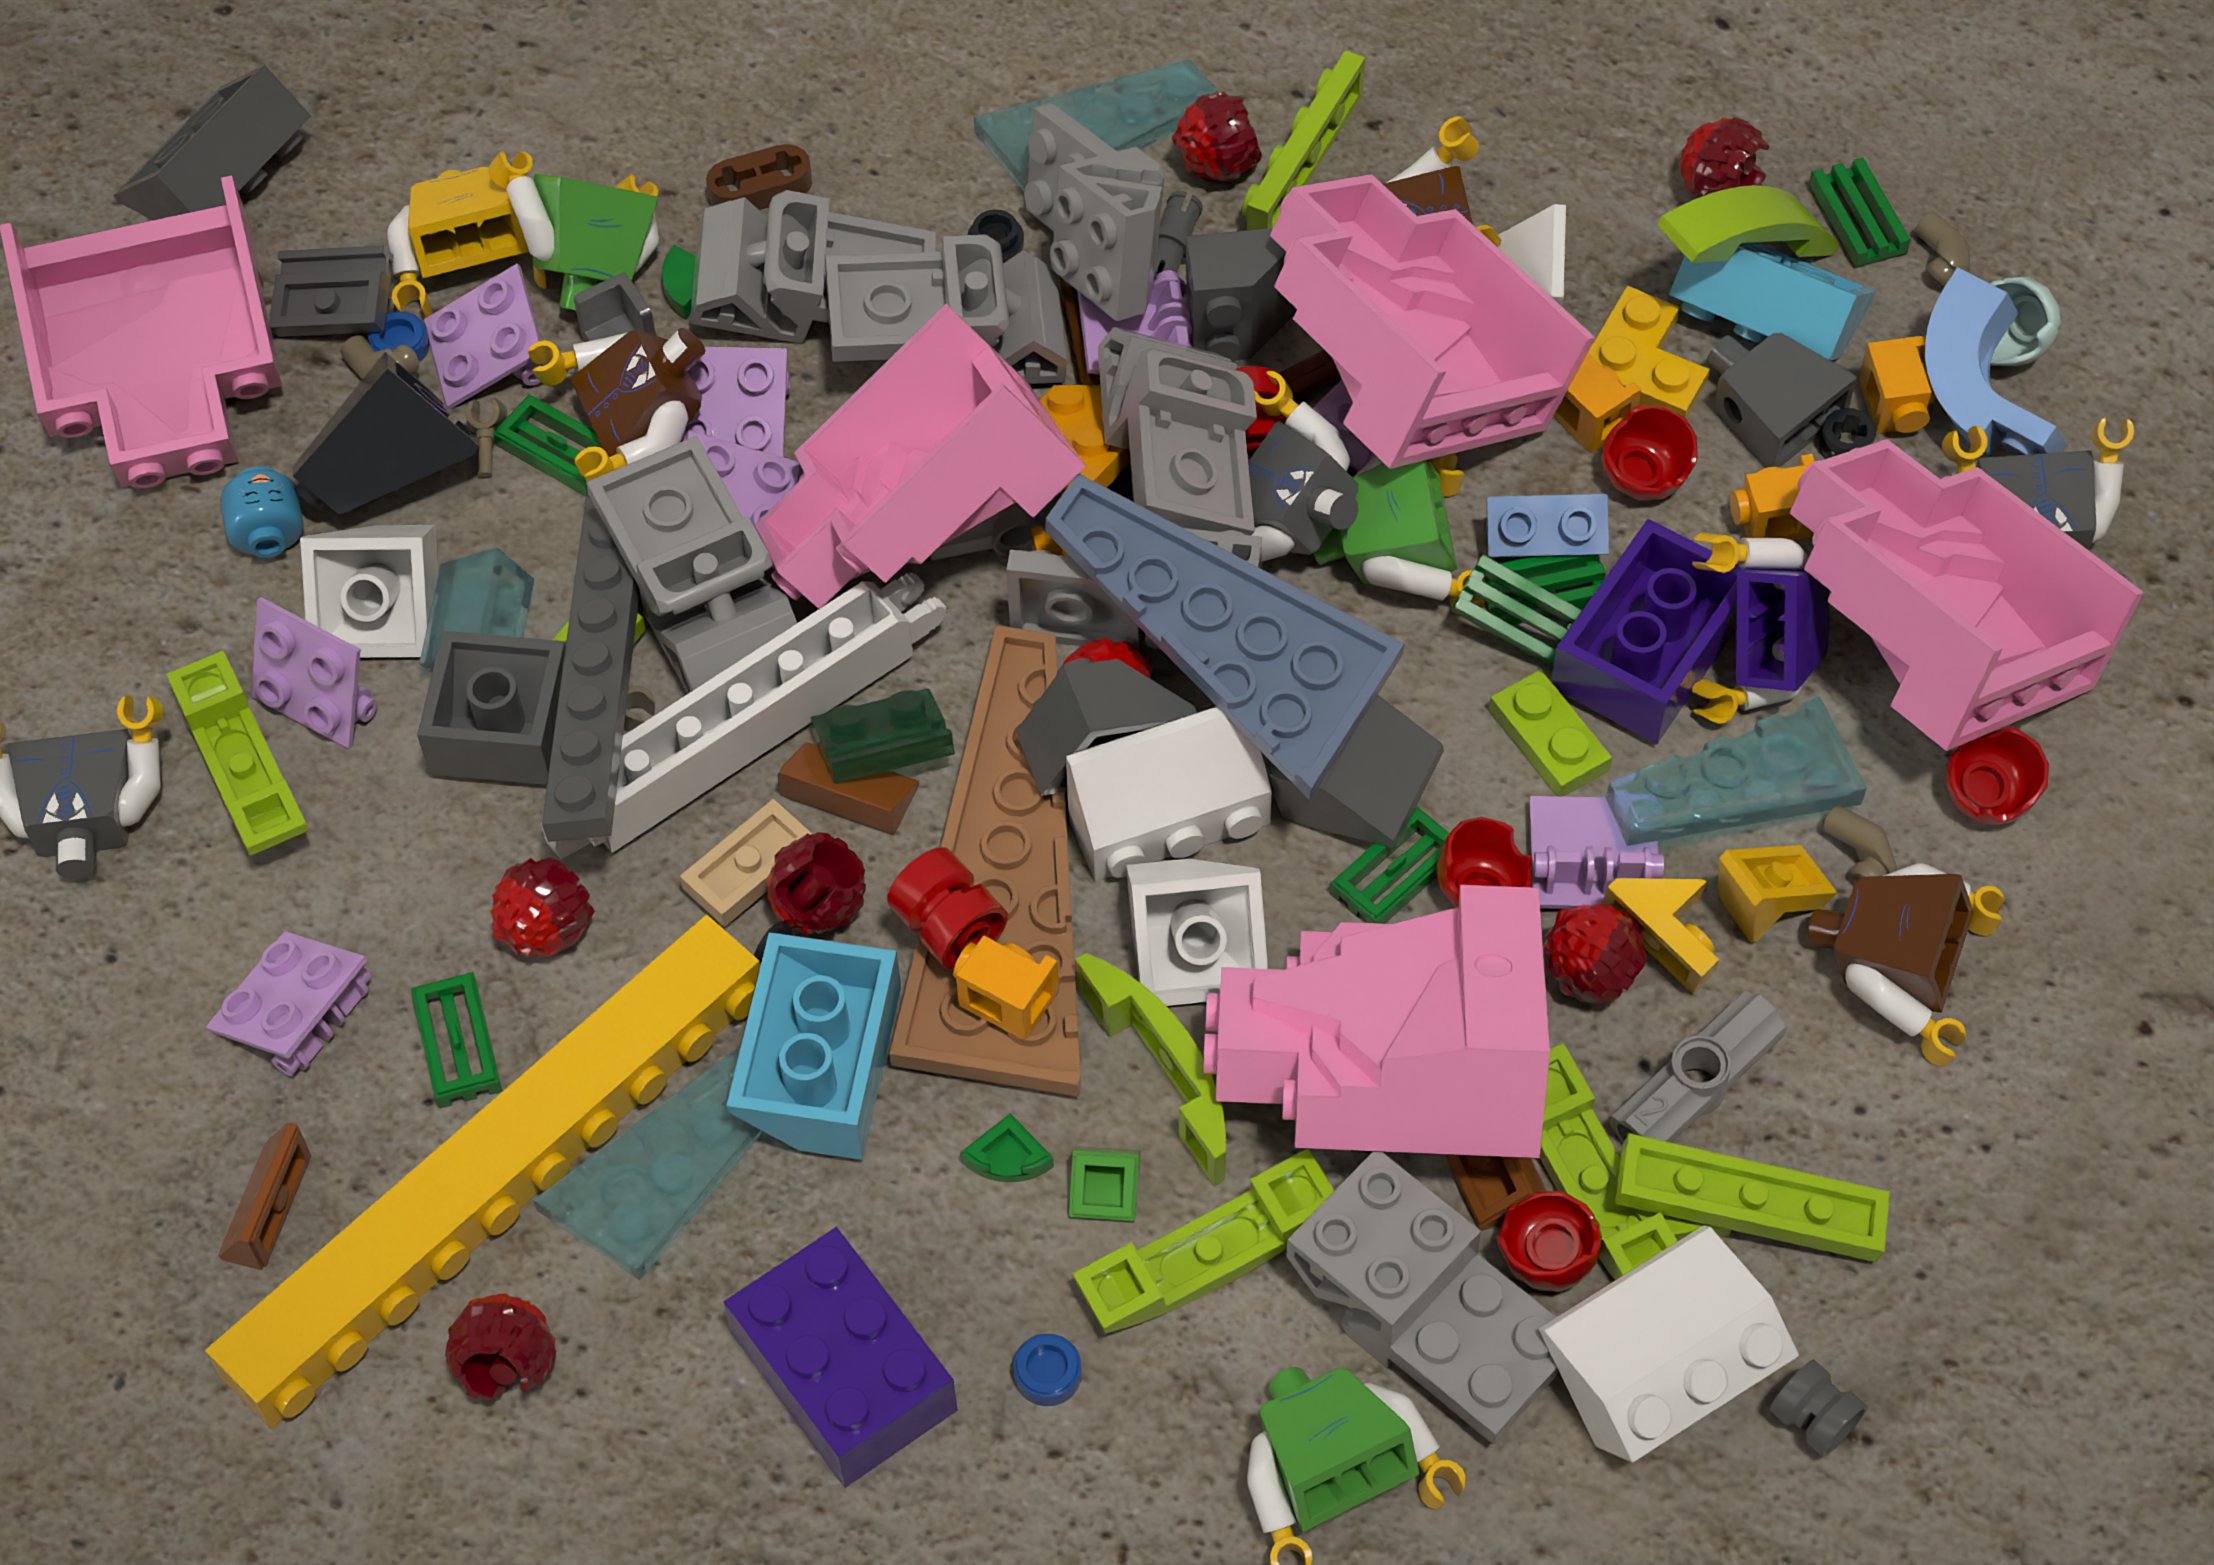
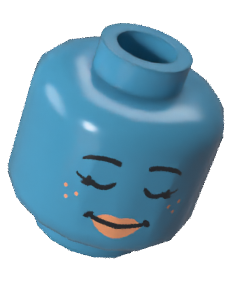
[220,466,304,558]

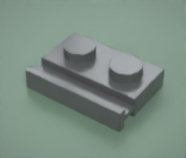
[269,245,394,337]

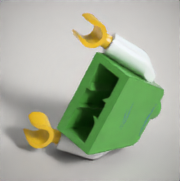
[489,151,659,311]
[1313,453,1486,609]
[1247,1367,1466,1565]

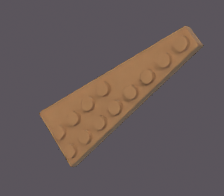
[889,625,1081,1097]

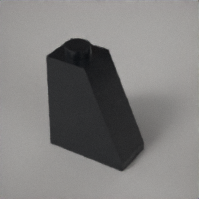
[293,352,480,515]

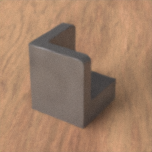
[574,272,656,342]

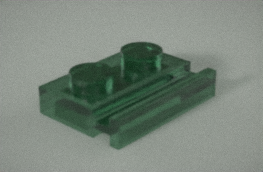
[810,688,955,784]

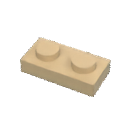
[679,799,812,927]

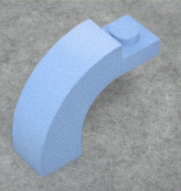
[1925,267,2067,457]

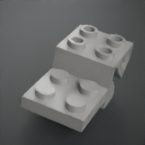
[1024,103,1165,321]
[690,190,936,344]
[825,235,1067,384]
[1098,327,1257,535]
[586,436,797,694]
[1006,528,1262,677]
[1286,1151,1560,1445]

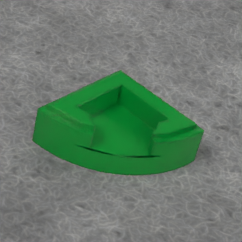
[662,244,696,319]
[960,1113,1054,1182]

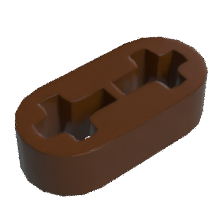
[706,144,812,210]

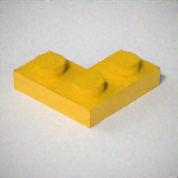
[1588,286,1710,419]

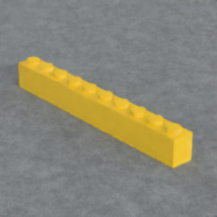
[205,914,761,1429]

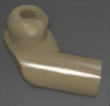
[340,336,419,379]
[1824,805,1897,883]

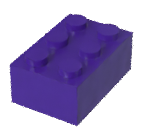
[1551,519,1742,744]
[723,1226,958,1488]

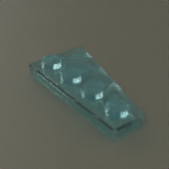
[974,59,1218,191]
[1606,696,1867,846]
[533,1046,764,1281]

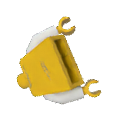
[387,167,564,318]

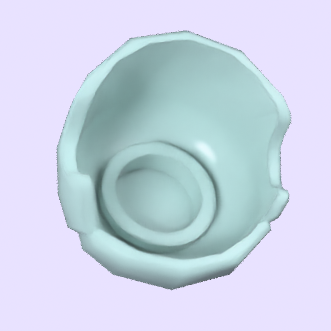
[1990,276,2061,366]

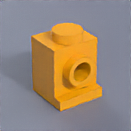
[1858,335,1936,434]
[1553,353,1642,453]
[1730,454,1815,541]
[953,935,1059,1041]

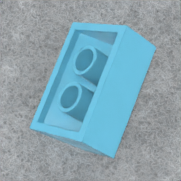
[1669,242,1876,361]
[726,933,901,1160]

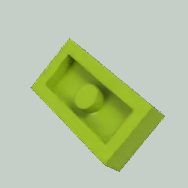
[1488,669,1613,796]

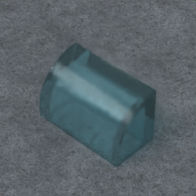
[419,547,535,672]

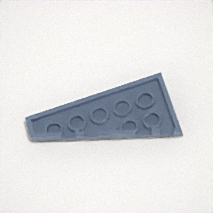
[1045,474,1405,800]

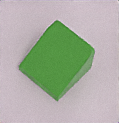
[1069,1146,1141,1221]

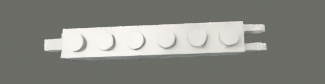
[541,572,948,859]

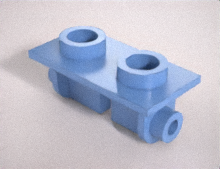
[1484,494,1609,557]

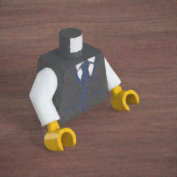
[1248,371,1358,562]
[1942,417,2134,550]
[0,696,164,879]

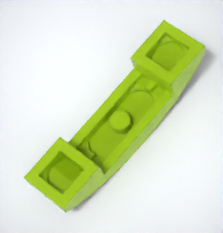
[1656,185,1839,263]
[166,650,309,856]
[1075,953,1226,1187]
[1540,1043,1678,1280]
[1072,1148,1334,1333]

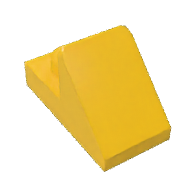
[1717,845,1837,943]
[1601,878,1720,994]

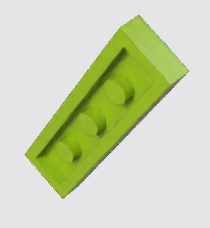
[1242,50,1365,230]
[1615,1133,1890,1262]

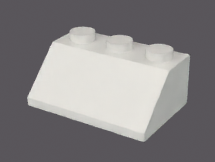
[1066,707,1272,882]
[1538,1225,1799,1463]

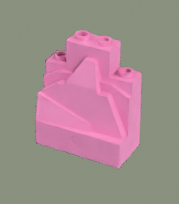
[1270,174,1595,469]
[0,175,283,488]
[755,303,1086,609]
[1790,439,2144,751]
[1203,885,1550,1158]

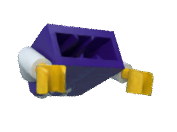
[1692,532,1829,724]

